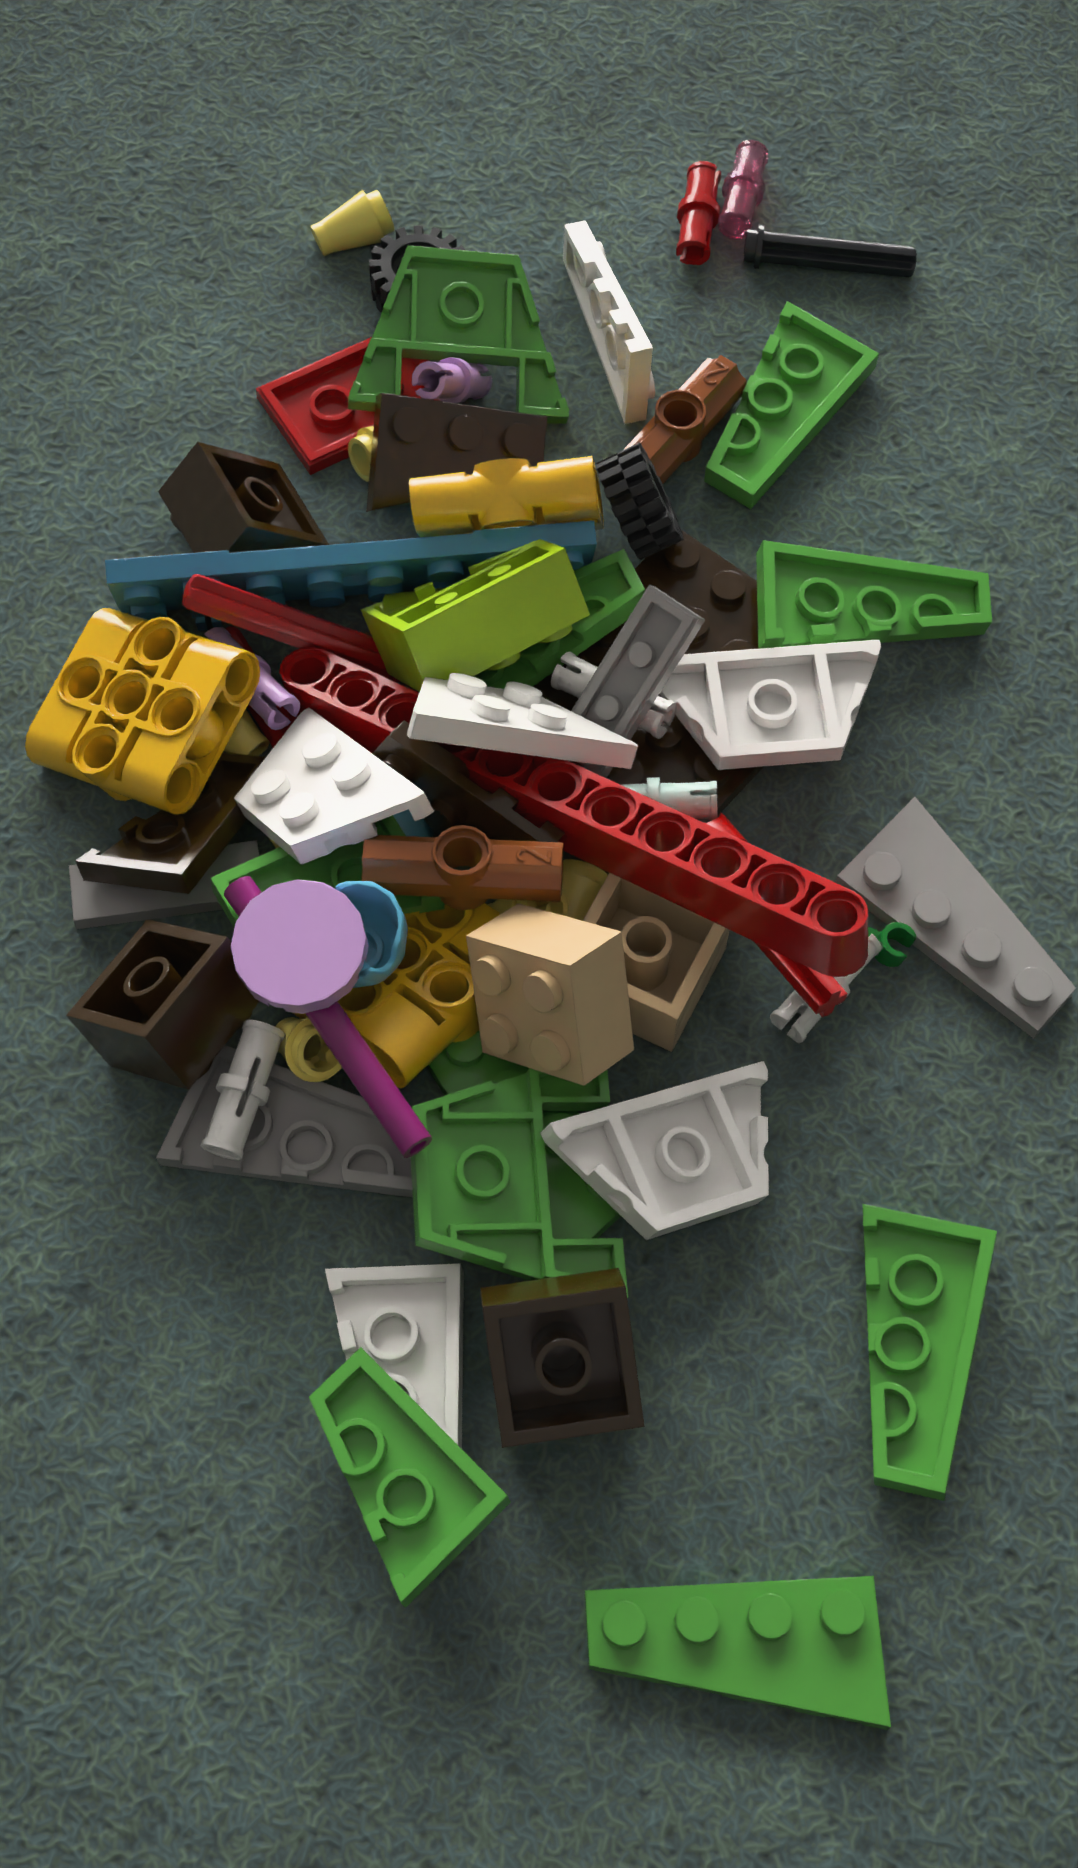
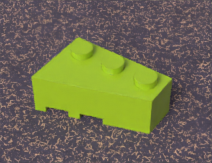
[360,539,590,692]

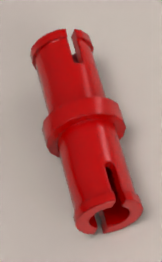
[676,161,721,265]

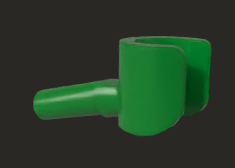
[868,922,916,967]

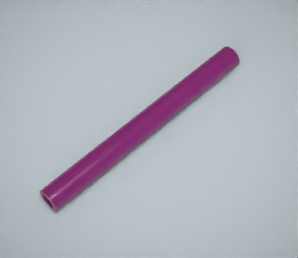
[224,876,432,1158]

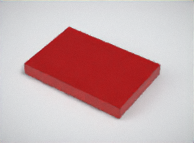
[256,337,440,475]

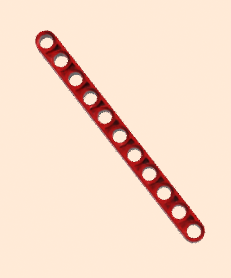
[279,647,868,977]

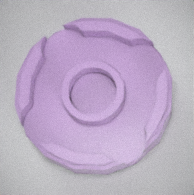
[231,879,369,1014]

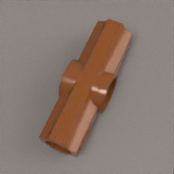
[624,355,747,484]
[362,825,563,910]

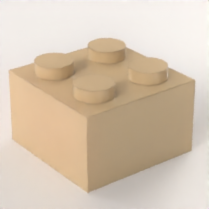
[583,873,730,1052]
[466,903,634,1086]

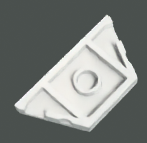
[659,639,881,770]
[407,673,638,769]
[234,707,434,865]
[541,1061,769,1240]

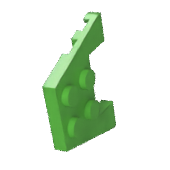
[348,245,569,424]
[411,1068,628,1299]

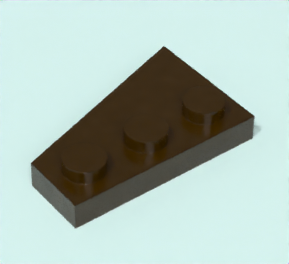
[366,393,547,512]
[372,720,565,868]
[76,753,266,894]

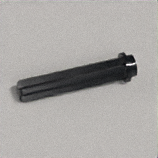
[743,224,917,277]

